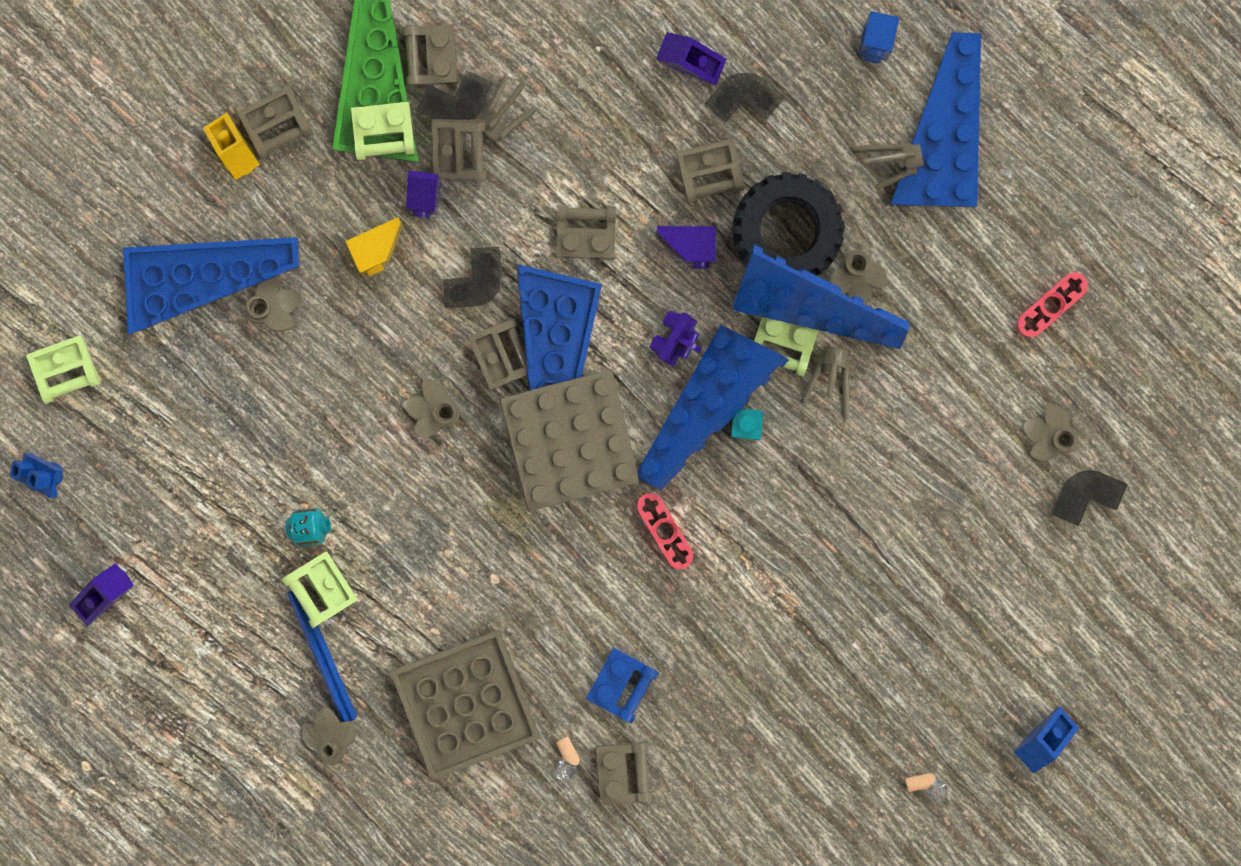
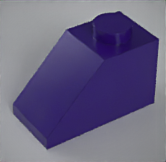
[656,32,727,86]
[406,170,442,219]
[657,226,716,269]
[69,563,134,627]

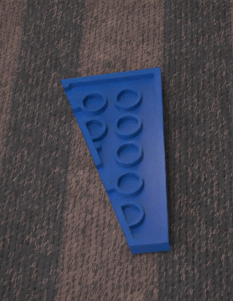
[890,32,981,208]
[123,237,300,335]
[732,245,909,349]
[516,264,602,390]
[637,325,789,490]

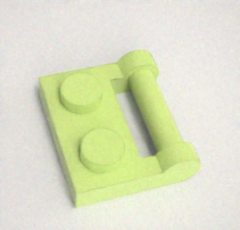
[351,102,415,160]
[754,317,819,377]
[26,335,100,404]
[281,551,358,628]

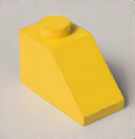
[203,112,260,180]
[345,217,403,277]

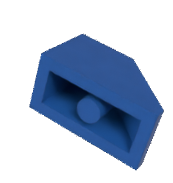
[1014,707,1079,774]

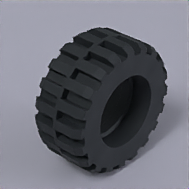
[732,172,845,276]

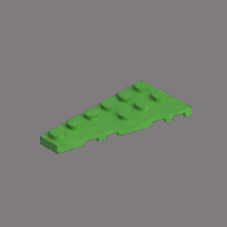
[332,0,419,163]

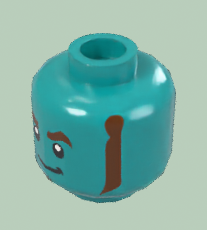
[285,507,331,547]

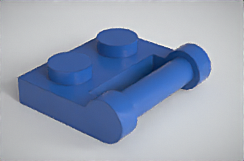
[586,647,659,724]

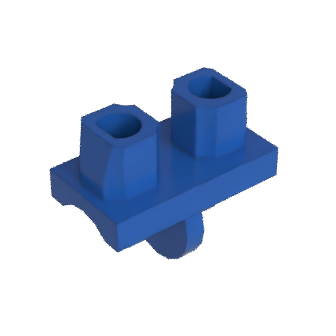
[10,453,63,498]

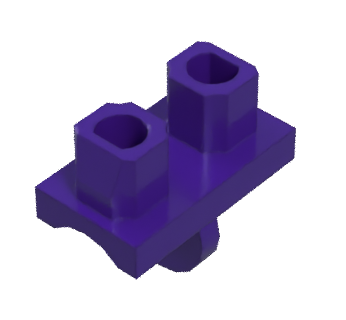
[649,311,702,367]

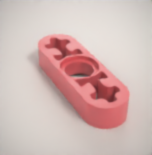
[1016,272,1088,338]
[637,493,693,569]

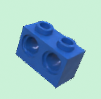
[858,11,900,64]

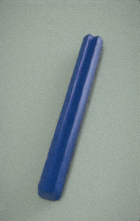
[288,590,357,723]

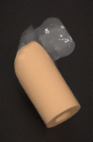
[555,736,580,781]
[905,773,948,802]

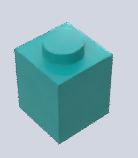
[730,409,764,441]

